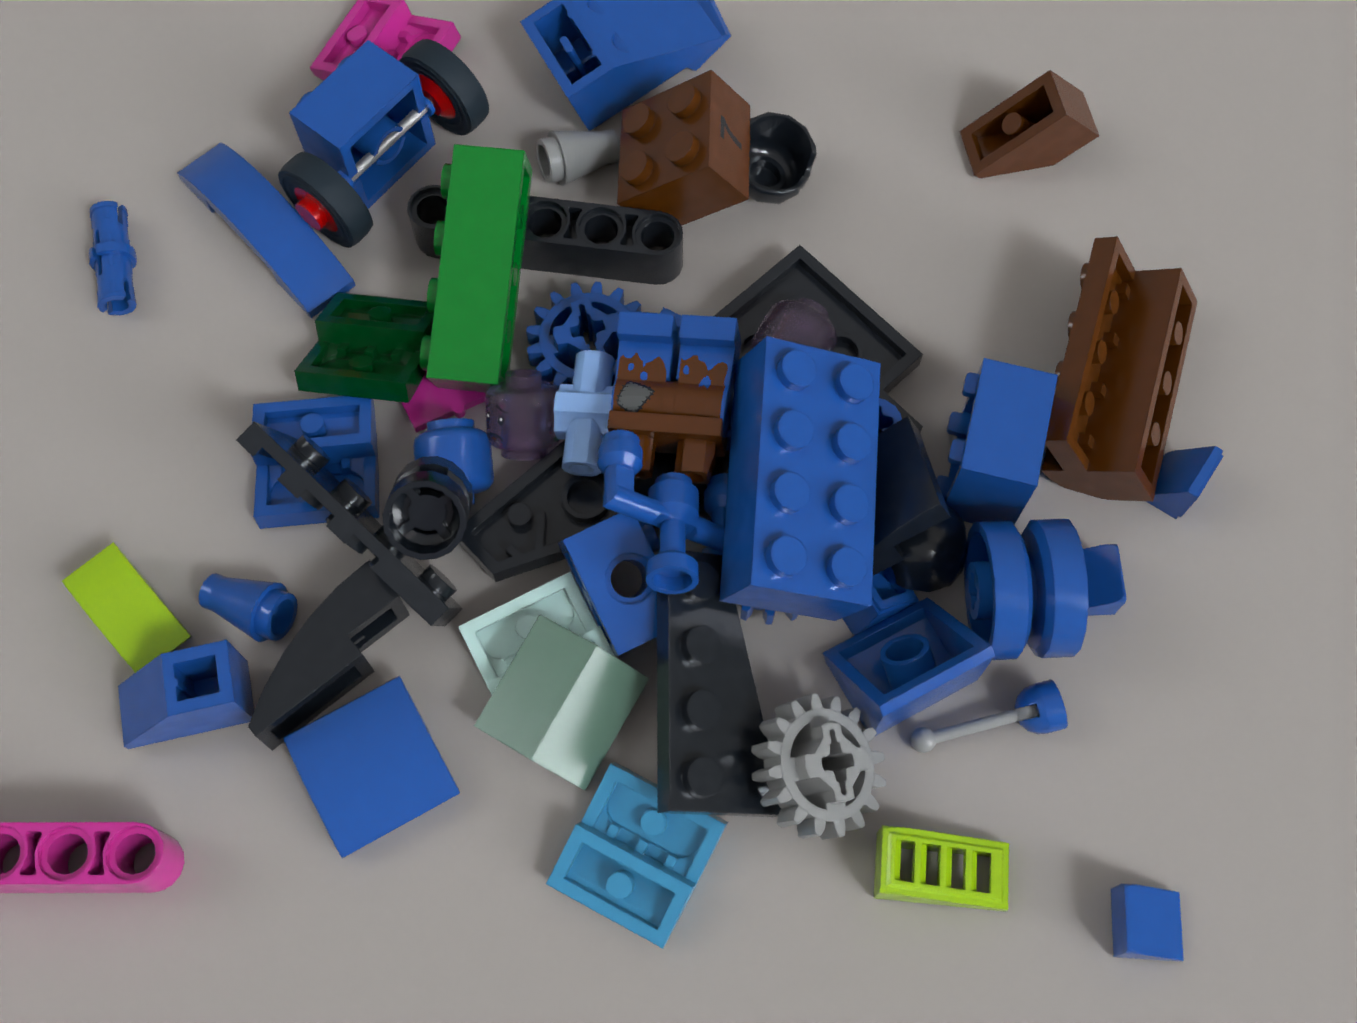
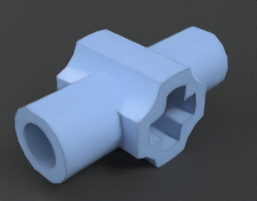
[553,350,615,476]

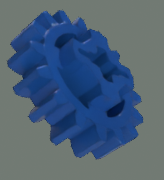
[526,281,641,394]

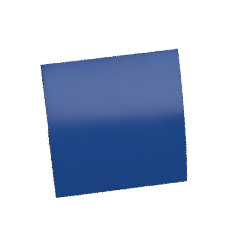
[251,396,380,529]
[283,675,460,858]

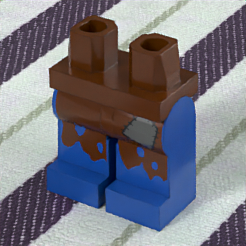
[607,311,742,484]

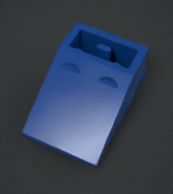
[520,0,724,131]

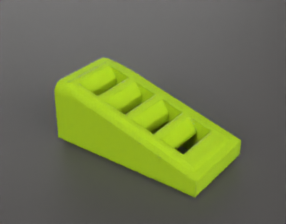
[874,825,1009,912]

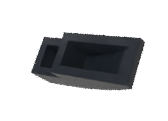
[248,560,410,751]

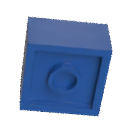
[937,358,1058,525]

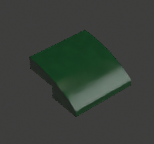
[294,292,434,403]

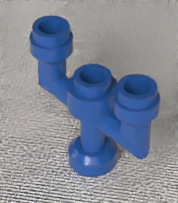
[597,430,728,594]

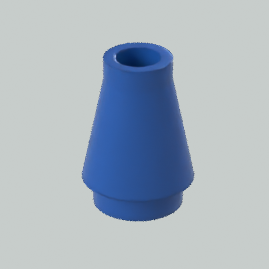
[199,573,298,642]

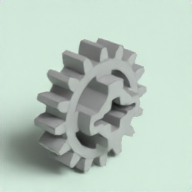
[751,693,886,840]

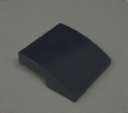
[873,416,950,576]

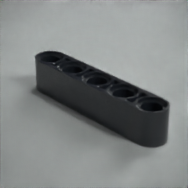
[407,185,683,285]

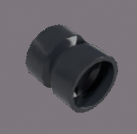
[382,456,473,560]

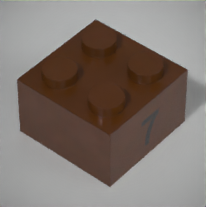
[617,70,750,226]

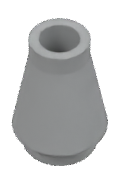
[536,129,620,186]

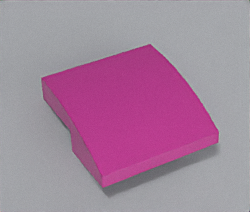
[309,0,461,81]

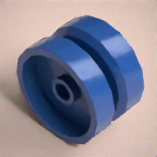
[964,519,1089,660]

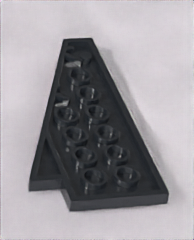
[459,245,923,582]

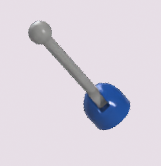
[910,679,1068,753]

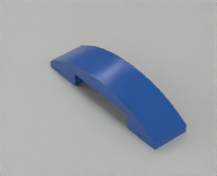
[177,142,356,319]

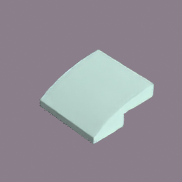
[458,572,615,695]

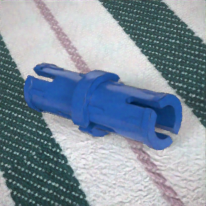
[89,201,137,315]

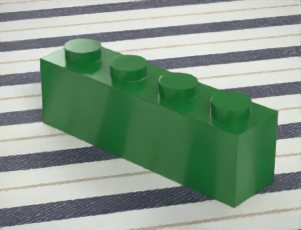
[420,144,533,395]

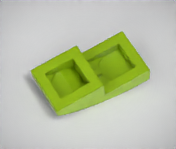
[62,542,192,673]

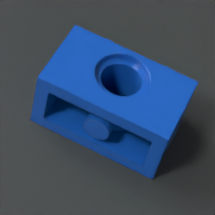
[558,513,660,656]

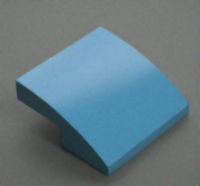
[546,762,728,948]

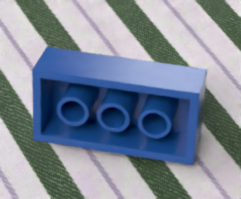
[719,336,881,621]

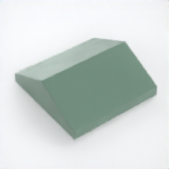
[474,615,649,790]

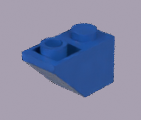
[118,639,254,749]

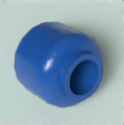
[413,418,494,505]

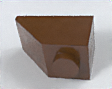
[960,70,1099,178]

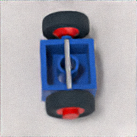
[278,39,489,248]

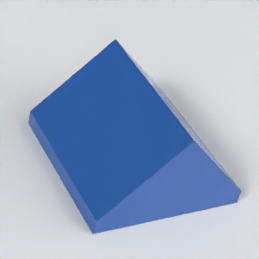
[822,597,995,737]

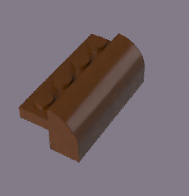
[1041,236,1198,502]

